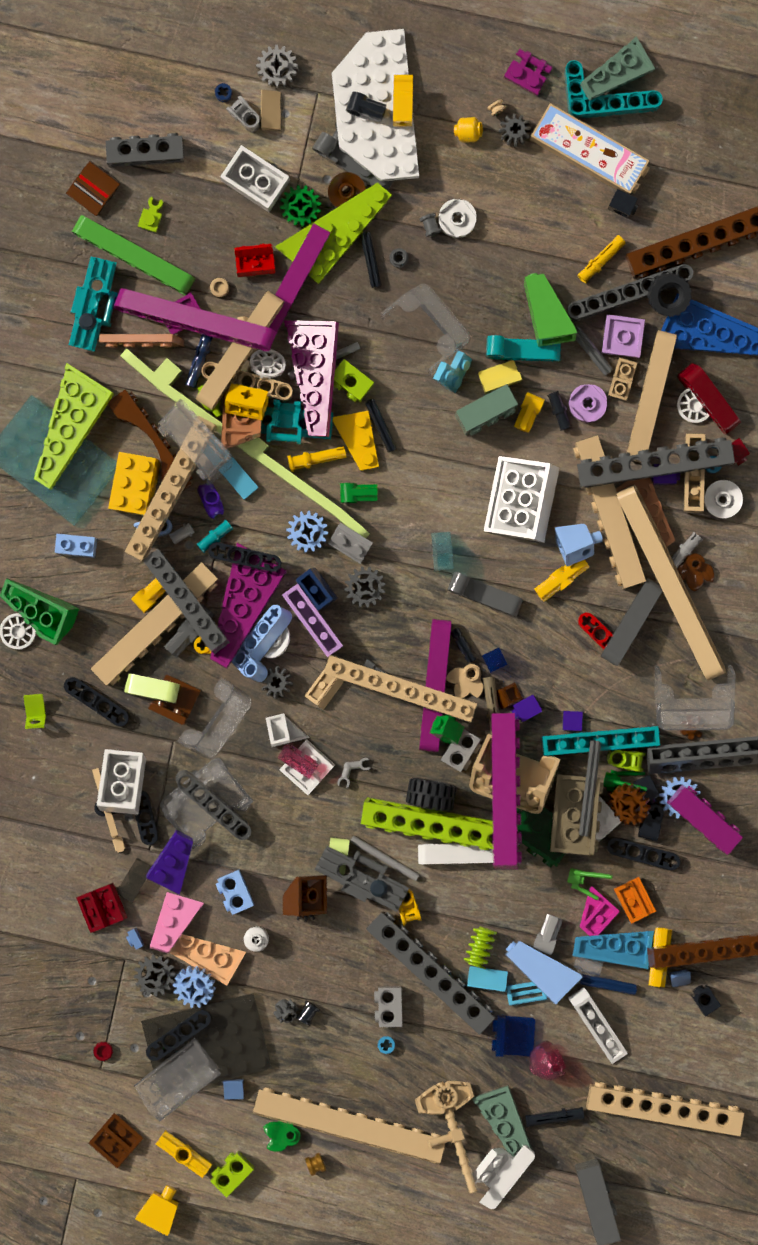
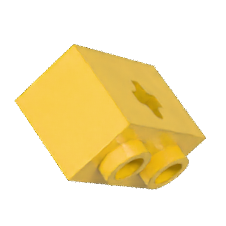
[225,383,268,421]

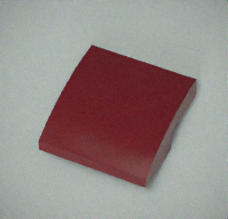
[76,882,128,933]

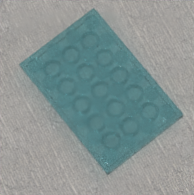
[0,395,117,526]

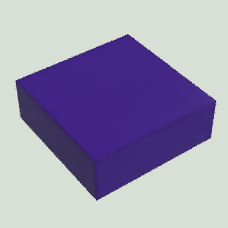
[562,711,583,731]

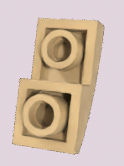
[608,357,637,400]

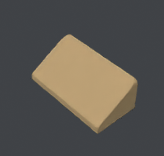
[261,90,281,130]
[305,667,345,709]

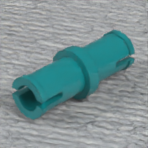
[196,520,233,553]

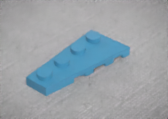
[573,931,654,969]

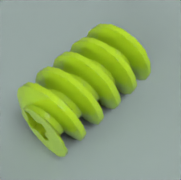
[463,926,497,969]

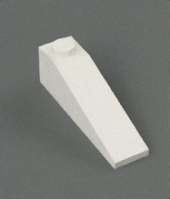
[568,987,628,1064]

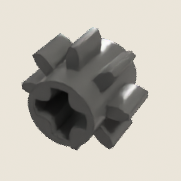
[273,999,299,1023]

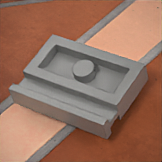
[328,522,373,564]

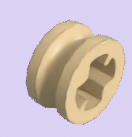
[487,99,507,116]

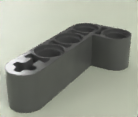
[447,571,524,617]

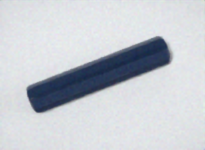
[580,974,637,995]

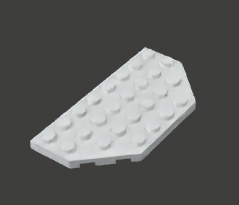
[332,29,419,182]

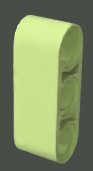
[124,674,180,703]

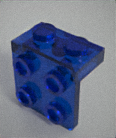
[491,1015,535,1057]

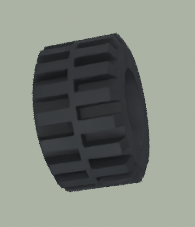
[405,778,457,812]

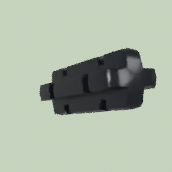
[450,628,476,663]

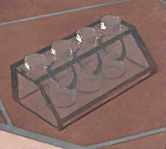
[134,1038,221,1122]

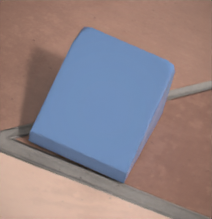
[669,969,691,987]
[223,1079,244,1099]

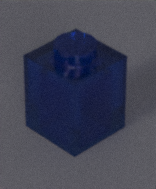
[481,647,507,673]

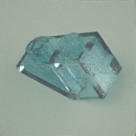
[431,532,453,571]

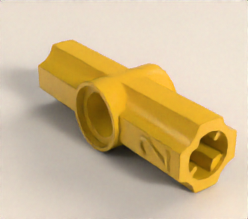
[534,559,590,602]
[648,927,672,987]
[156,1130,212,1178]

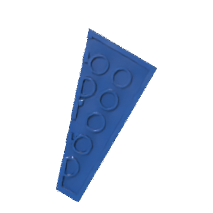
[661,293,758,356]

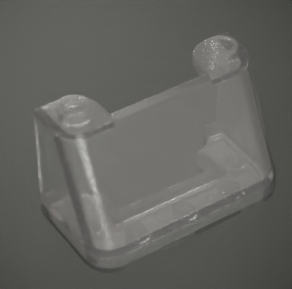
[177,677,252,759]
[160,758,254,849]

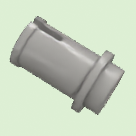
[169,523,195,545]

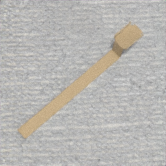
[92,768,126,853]

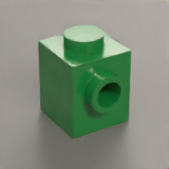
[430,714,465,744]

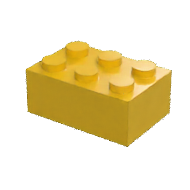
[108,452,161,516]

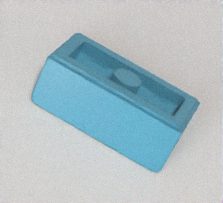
[467,966,508,992]

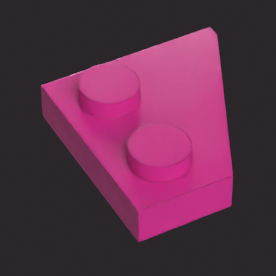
[579,886,620,936]

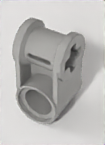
[226,95,261,133]

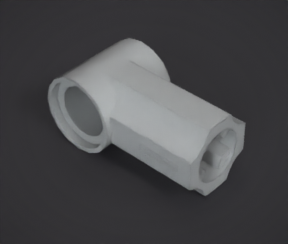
[533,914,563,955]

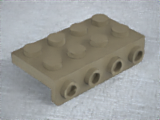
[550,774,603,856]

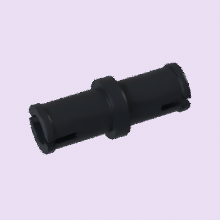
[547,391,572,431]

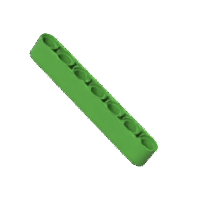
[72,215,195,295]

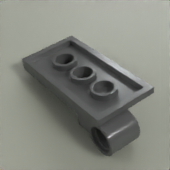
[312,129,394,191]

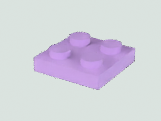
[601,315,645,358]

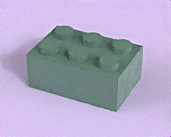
[455,384,518,436]

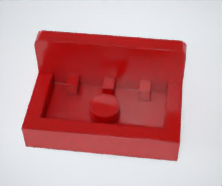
[234,244,275,277]

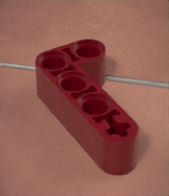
[677,363,741,435]

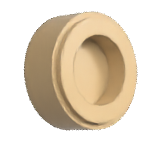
[210,278,229,298]

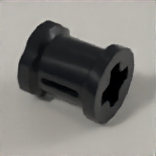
[296,1000,320,1026]

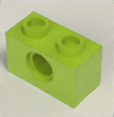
[334,359,374,402]

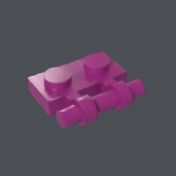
[504,48,553,96]

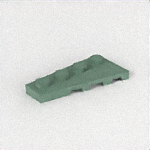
[580,36,655,101]
[472,1085,535,1159]

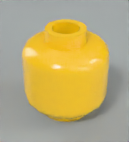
[454,117,483,142]

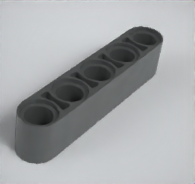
[600,578,663,667]
[176,770,251,840]

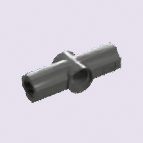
[165,604,215,658]

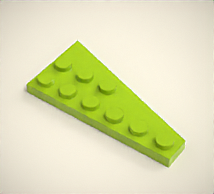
[275,183,392,284]
[34,363,114,490]

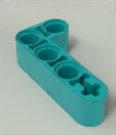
[486,335,561,362]

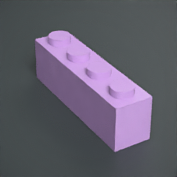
[282,584,343,657]

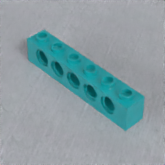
[541,726,660,756]

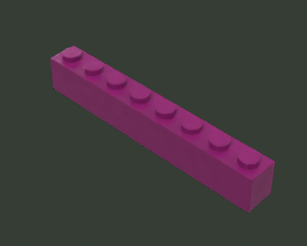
[492,713,521,870]

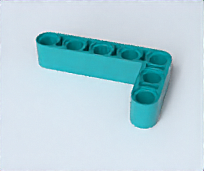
[564,60,663,119]

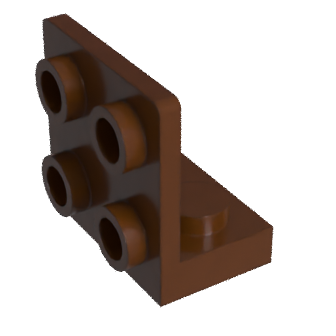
[148,675,200,725]

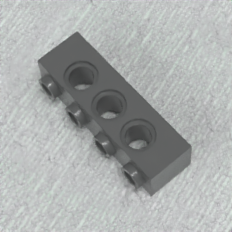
[105,133,185,167]

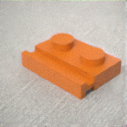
[614,877,656,924]

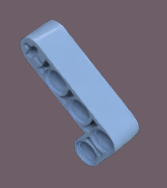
[232,605,292,682]

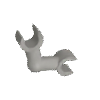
[337,758,370,788]

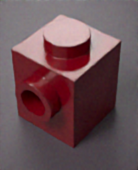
[731,438,750,466]

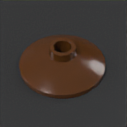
[328,172,366,207]

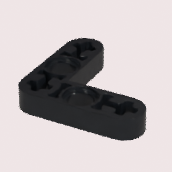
[94,790,158,845]

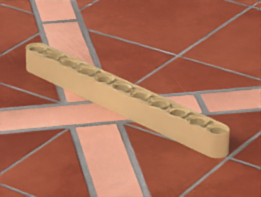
[617,485,726,681]

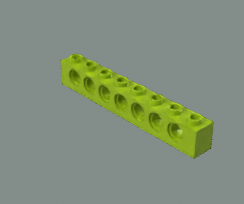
[361,797,518,850]

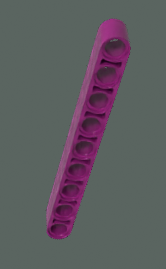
[114,289,276,351]

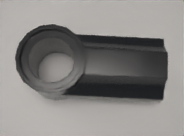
[346,91,387,121]

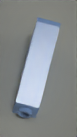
[505,941,582,1004]

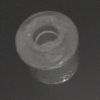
[573,957,603,977]

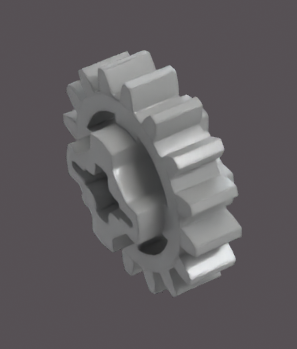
[256,45,298,88]

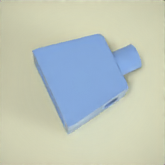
[555,524,603,567]

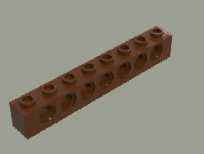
[625,206,758,279]

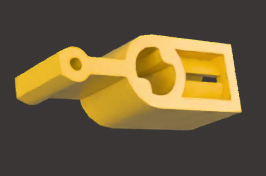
[393,75,413,127]

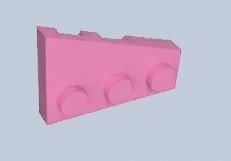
[150,892,204,953]

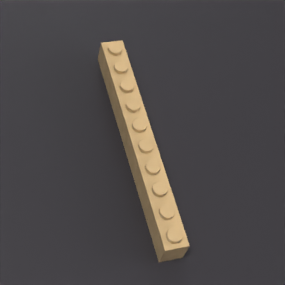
[253,1088,445,1165]

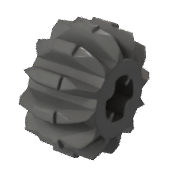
[499,114,531,147]
[260,666,293,699]

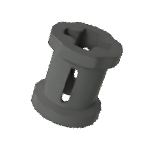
[419,213,442,237]

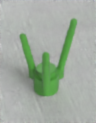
[568,868,613,900]

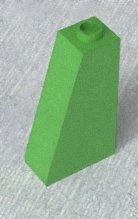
[524,273,577,347]

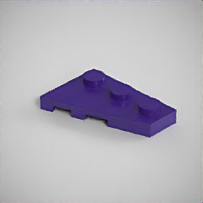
[146,830,193,895]

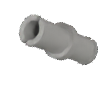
[672,532,703,568]

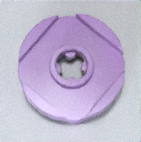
[568,384,607,423]

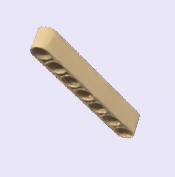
[196,291,284,410]
[627,330,677,462]

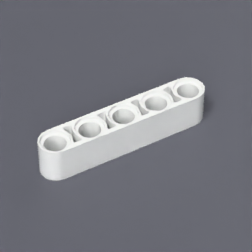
[418,843,493,864]

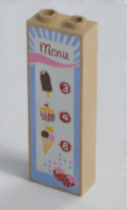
[530,103,650,194]

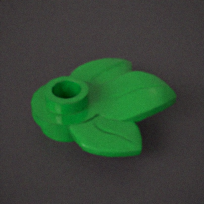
[263,1121,300,1152]

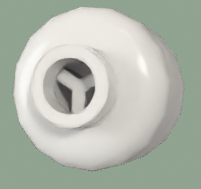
[244,926,269,952]

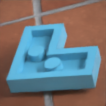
[433,351,472,393]

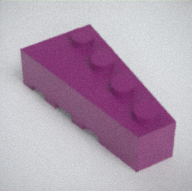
[667,785,743,855]

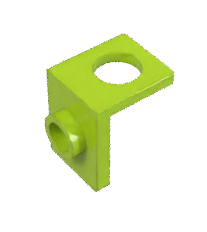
[24,694,46,729]

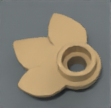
[446,664,483,698]

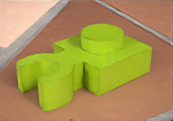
[138,197,163,233]

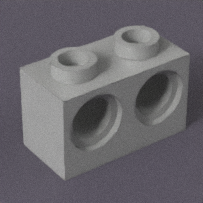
[441,729,482,772]
[374,986,402,1027]

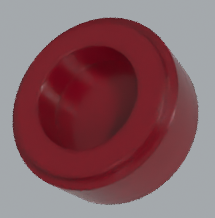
[93,1041,113,1061]

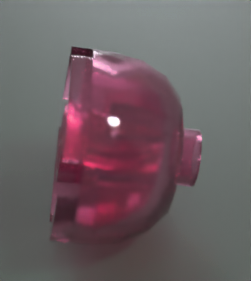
[529,1040,566,1081]

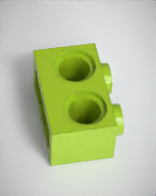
[210,1151,254,1198]

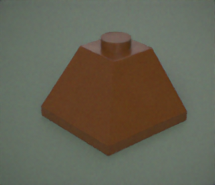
[283,875,327,916]

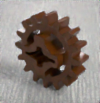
[609,783,651,825]

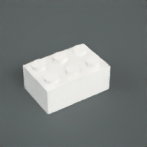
[220,145,290,212]
[97,749,146,814]

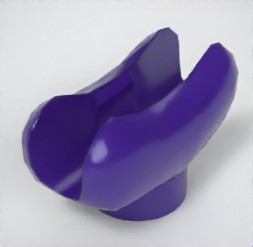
[197,482,224,519]

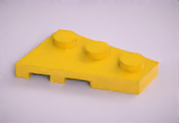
[333,411,379,471]

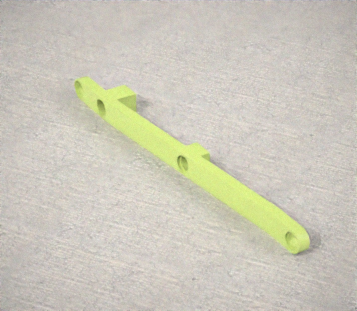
[120,349,370,538]

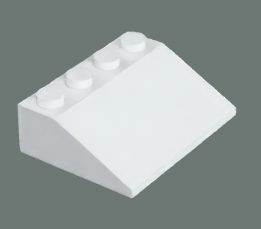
[484,456,559,543]

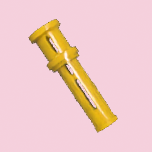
[287,446,346,472]

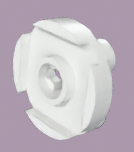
[438,199,476,238]

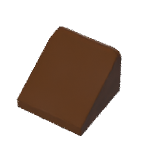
[496,682,523,709]

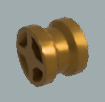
[305,1152,326,1176]

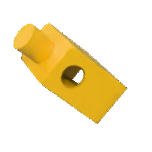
[135,1185,179,1236]

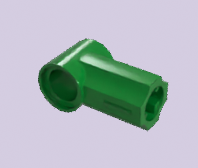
[340,483,378,503]

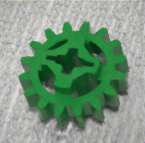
[280,185,321,228]

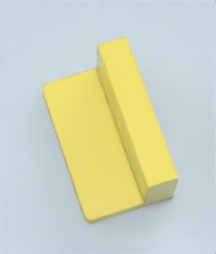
[478,360,522,394]

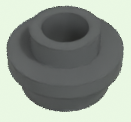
[389,248,409,268]

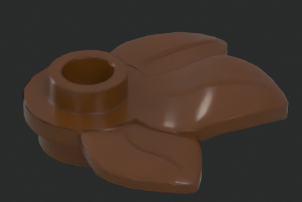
[677,553,714,592]

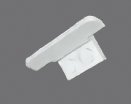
[472,1145,535,1209]

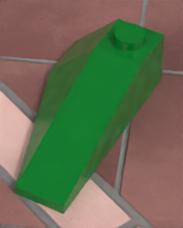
[0,578,79,645]

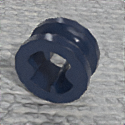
[215,83,232,102]

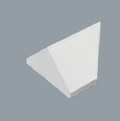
[266,713,310,747]

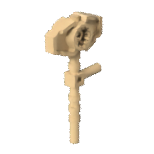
[415,1081,477,1193]

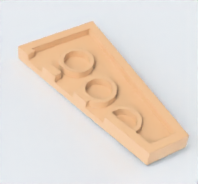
[169,934,246,986]

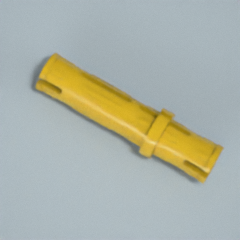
[577,235,626,284]

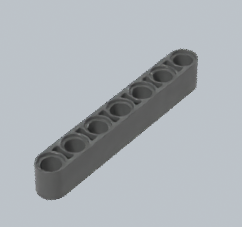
[566,264,694,322]

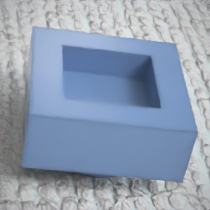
[126,928,144,949]

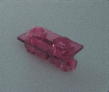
[278,744,319,779]

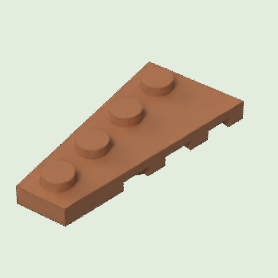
[99,334,184,348]

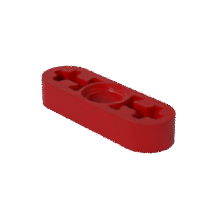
[578,612,613,650]

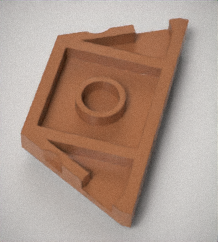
[221,388,261,450]

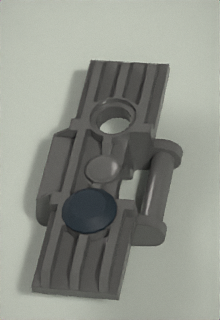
[315,846,409,912]

